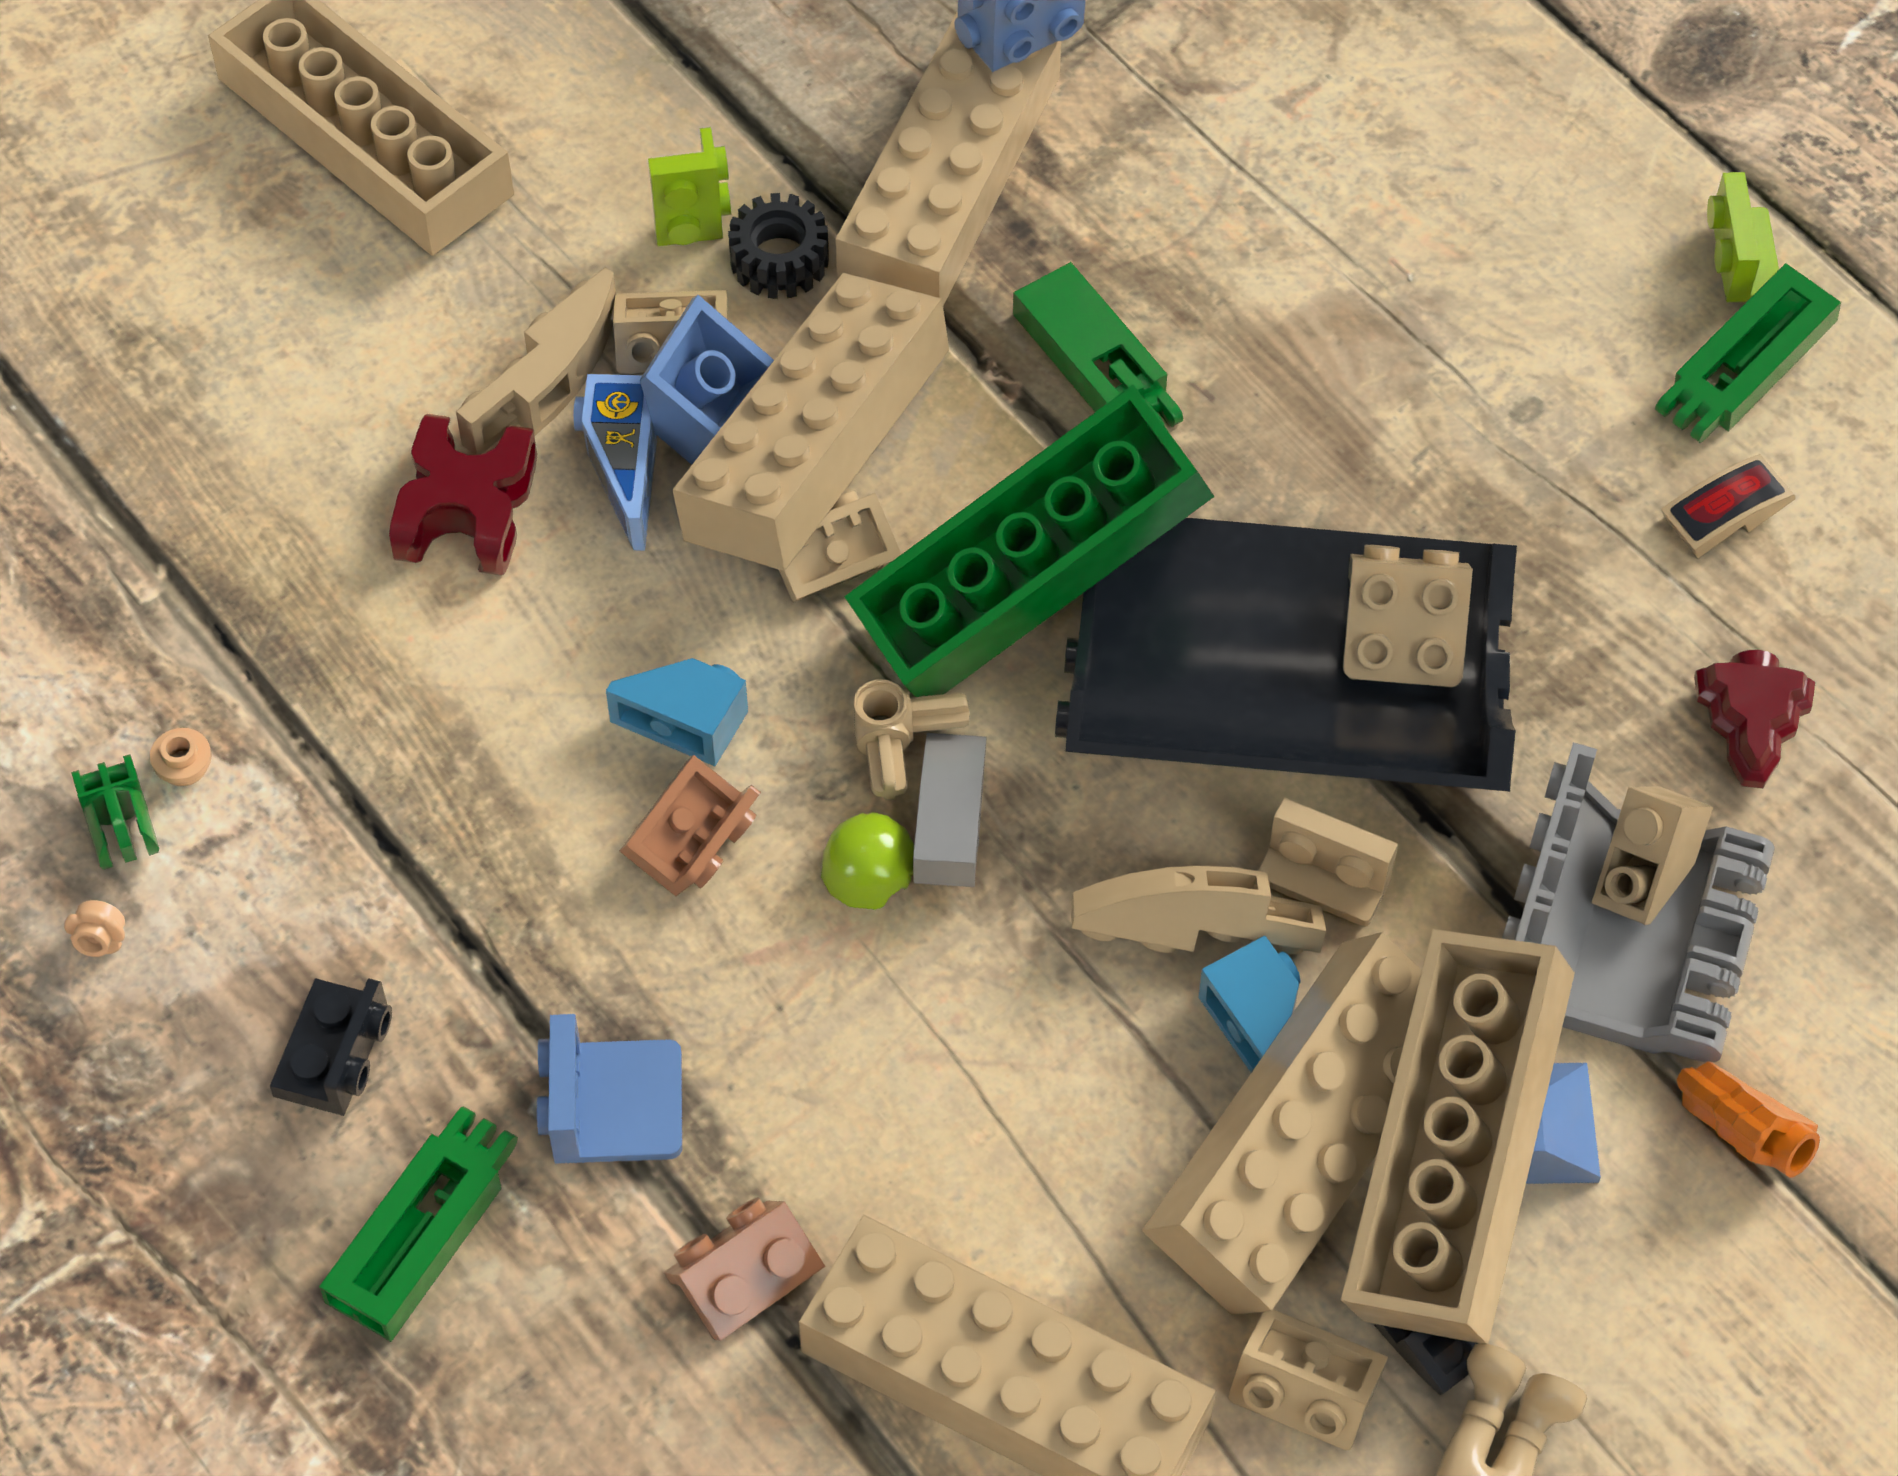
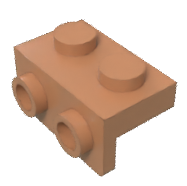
[619,755,761,896]
[664,1197,826,1341]

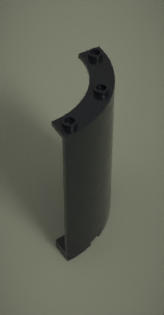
[1055,518,1517,792]

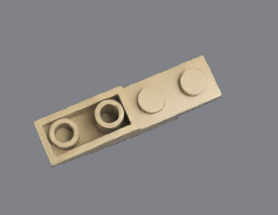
[456,267,616,455]
[1071,866,1326,954]

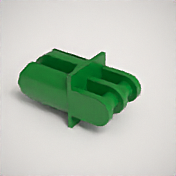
[71,754,159,870]

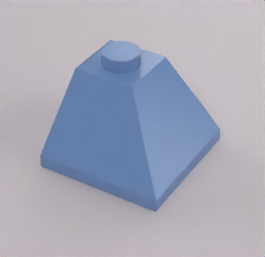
[1526,1063,1601,1184]

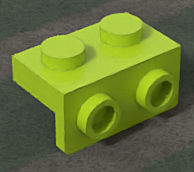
[648,127,731,247]
[1707,172,1779,302]

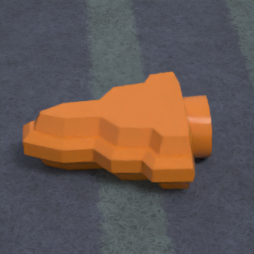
[1676,1061,1820,1178]

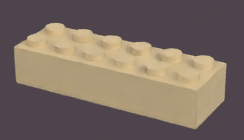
[208,0,514,256]
[836,11,1061,306]
[672,273,949,571]
[1341,929,1575,1344]
[1142,932,1422,1315]
[799,1214,1216,1476]

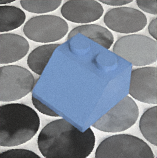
[640,295,774,464]

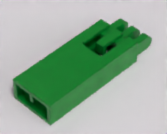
[1013,262,1184,427]
[1655,263,1841,443]
[319,1106,518,1342]

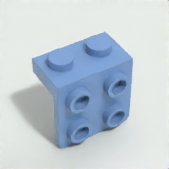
[954,0,1085,72]
[537,1014,682,1164]

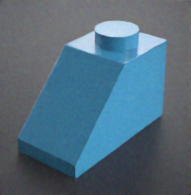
[606,658,748,766]
[1198,936,1301,1073]

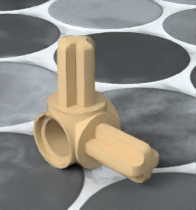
[853,679,970,800]

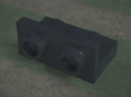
[270,978,392,1116]

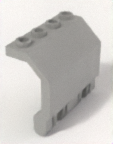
[1502,742,1775,1062]

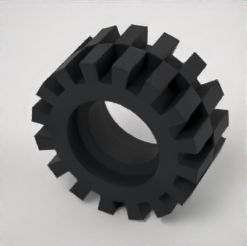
[728,193,829,299]

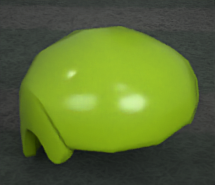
[821,812,915,910]

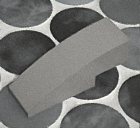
[913,733,987,887]

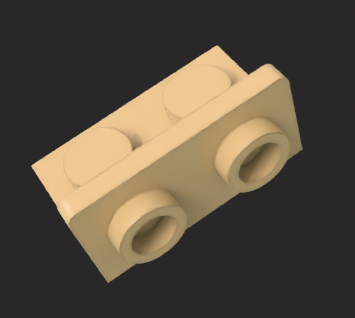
[613,290,728,374]
[779,490,901,603]
[1258,798,1398,927]
[1228,1309,1388,1450]

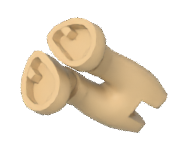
[1436,1343,1587,1476]

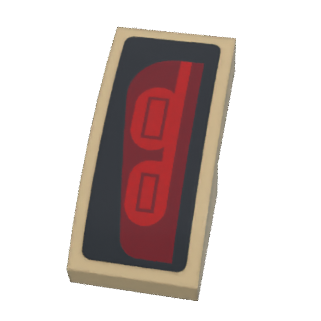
[1661,454,1796,558]

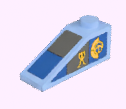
[573,374,657,551]

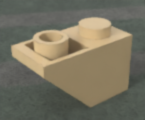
[1591,786,1713,925]

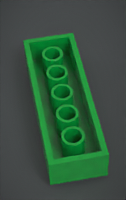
[844,384,1215,697]

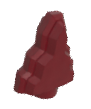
[1694,650,1815,789]

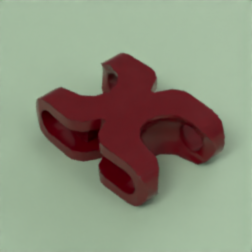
[389,414,538,575]

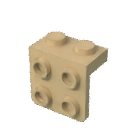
[1343,545,1473,687]

